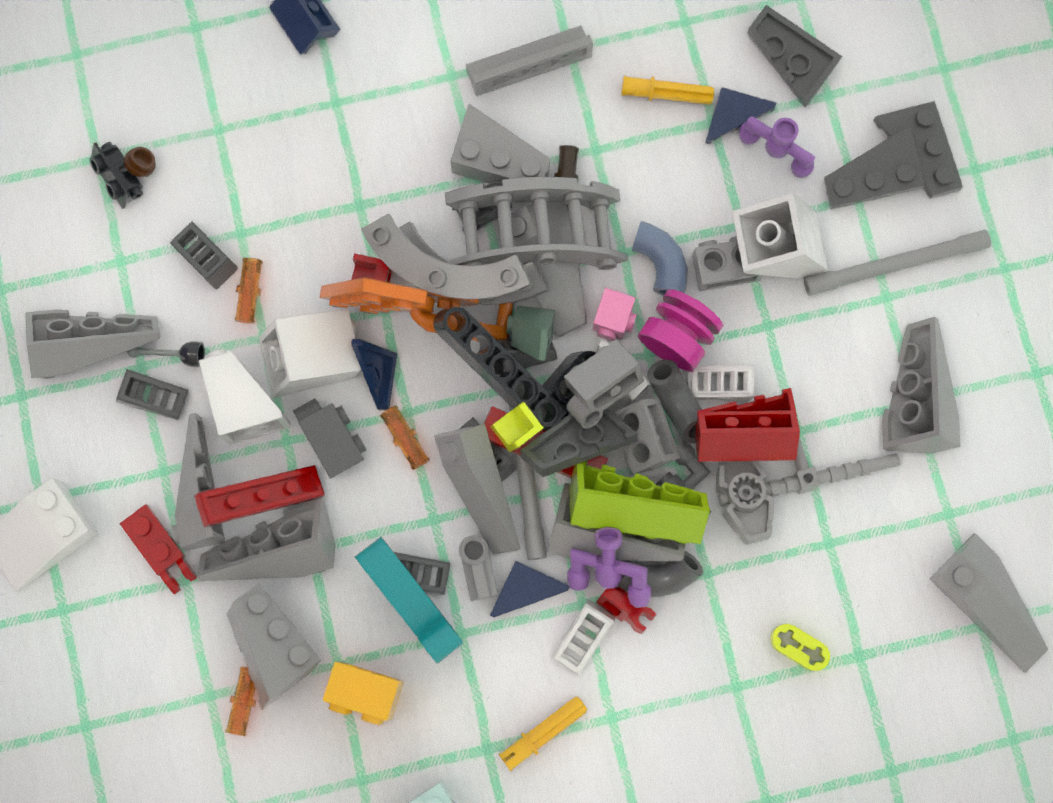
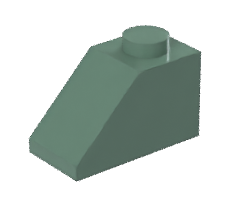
[507,306,555,361]

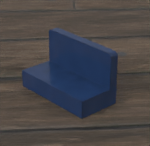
[269,0,340,54]

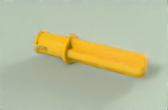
[621,75,714,105]
[498,697,587,771]

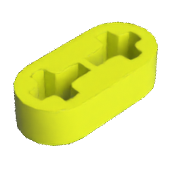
[770,624,830,671]

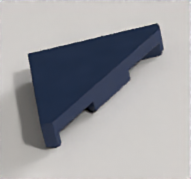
[705,87,777,144]
[351,339,397,411]
[490,560,569,618]

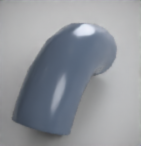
[632,221,688,296]

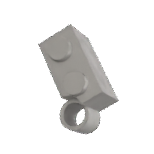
[564,339,644,429]

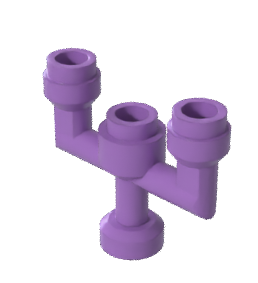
[739,116,815,178]
[567,527,651,607]

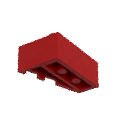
[695,388,800,462]

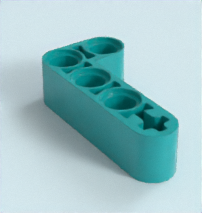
[355,536,463,664]

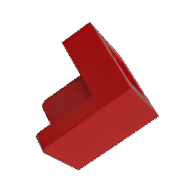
[351,253,393,283]

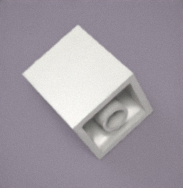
[732,193,828,279]
[259,309,362,398]
[199,350,292,445]

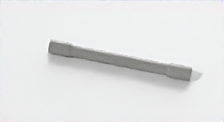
[804,230,991,296]
[509,382,547,560]

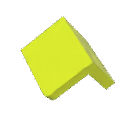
[490,402,543,452]

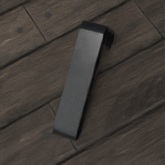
[433,307,596,427]

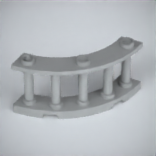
[445,177,628,270]
[361,214,549,305]

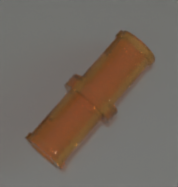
[234,257,263,324]
[379,405,430,470]
[225,666,256,737]

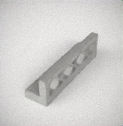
[466,25,593,97]

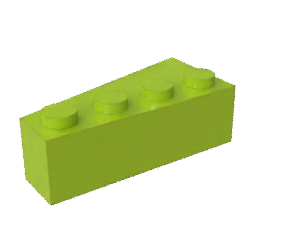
[569,460,710,545]

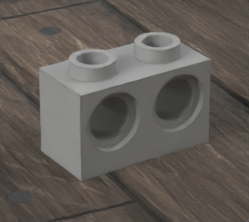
[692,236,764,292]
[613,398,680,474]

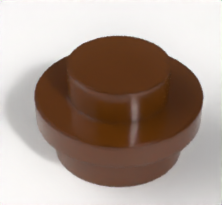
[124,147,156,177]

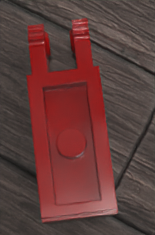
[119,504,197,594]

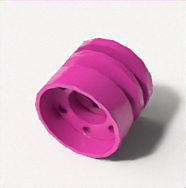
[637,289,724,372]

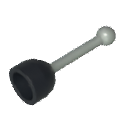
[127,341,205,367]

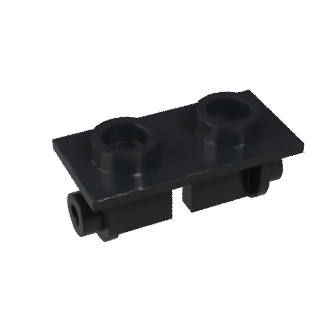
[89,142,143,209]

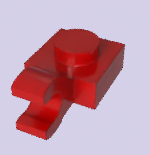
[596,587,656,634]

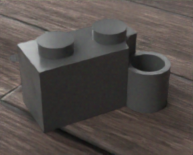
[293,398,367,479]

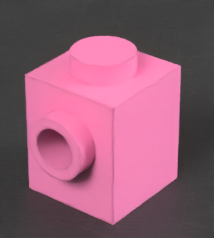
[592,288,637,341]

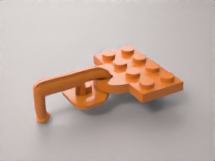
[319,278,513,342]

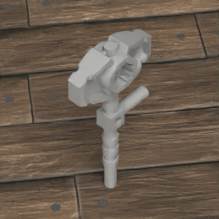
[716,437,900,545]

